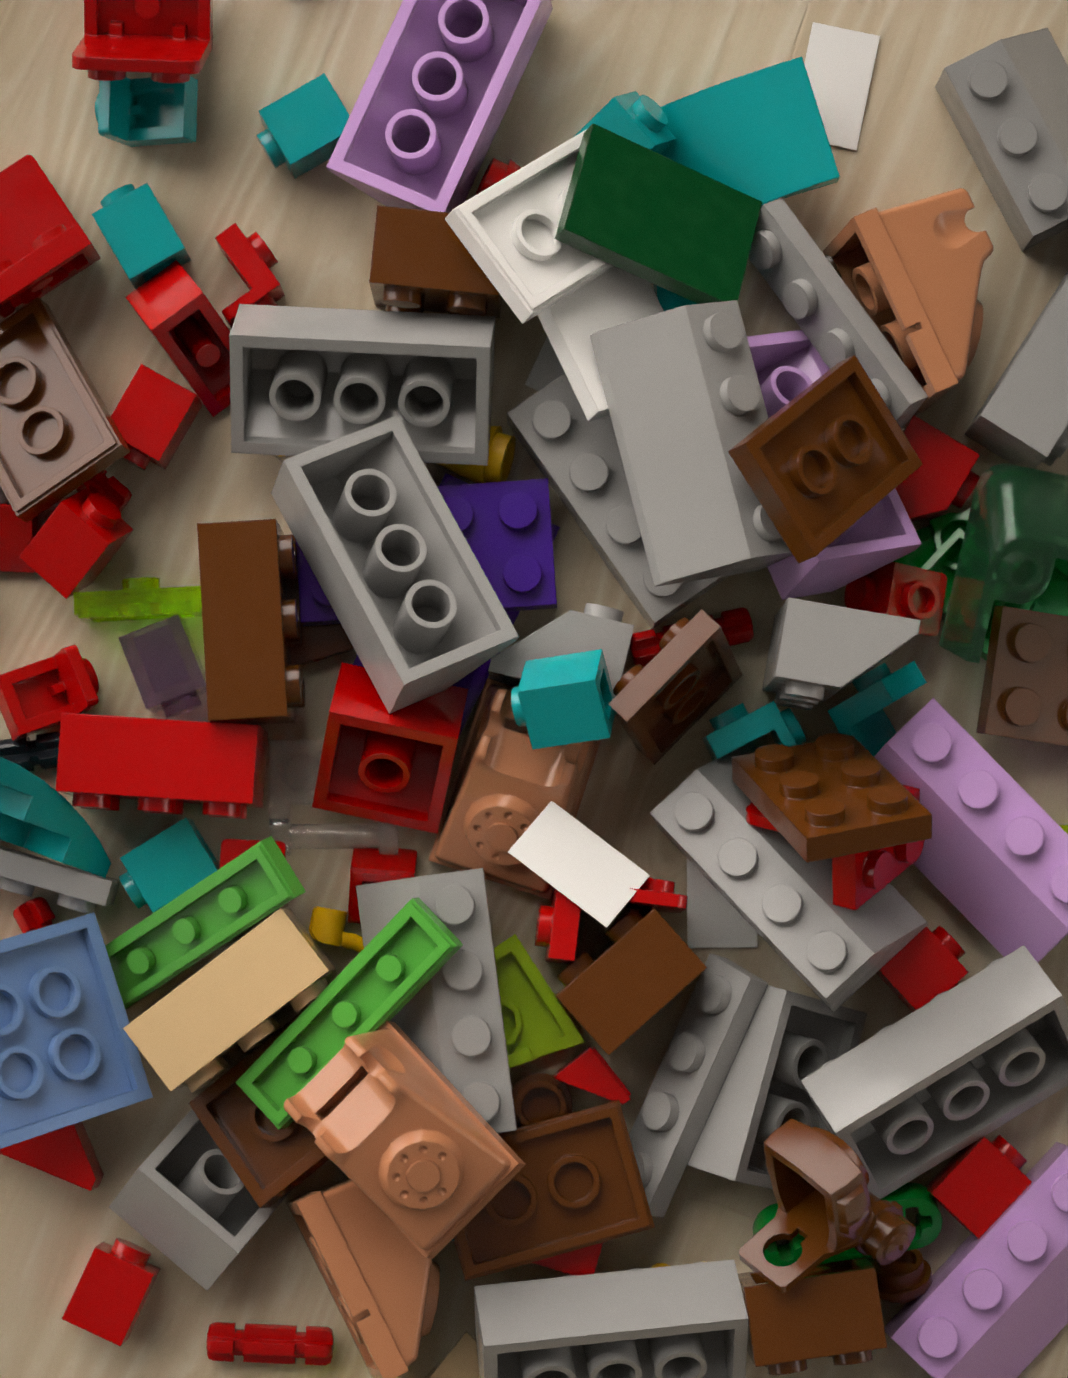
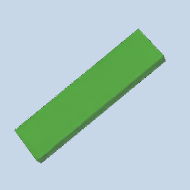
[105,836,306,1010]
[235,898,463,1130]

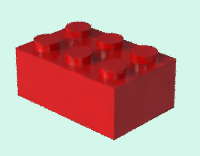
[55,712,268,819]

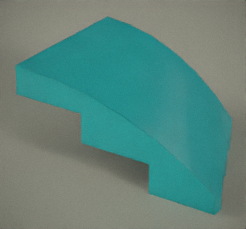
[660,56,840,209]
[0,757,111,878]

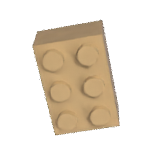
[123,908,336,1093]

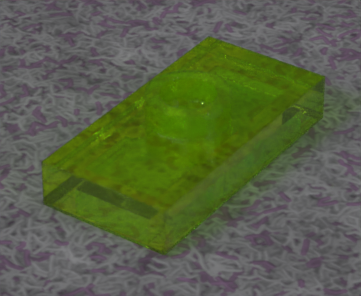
[73,577,202,623]

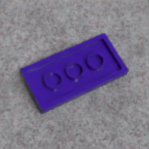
[296,478,557,626]

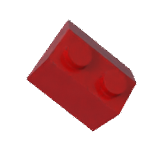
[312,662,468,834]

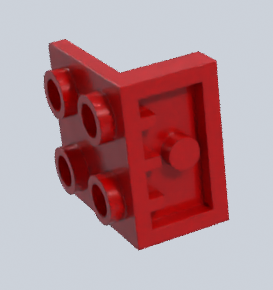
[0,155,101,323]

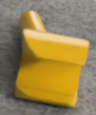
[309,906,364,953]

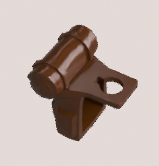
[739,1119,916,1293]

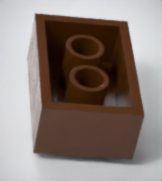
[197,519,305,725]

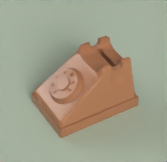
[823,188,993,417]
[428,678,601,900]
[283,1020,526,1258]
[286,1178,440,1378]

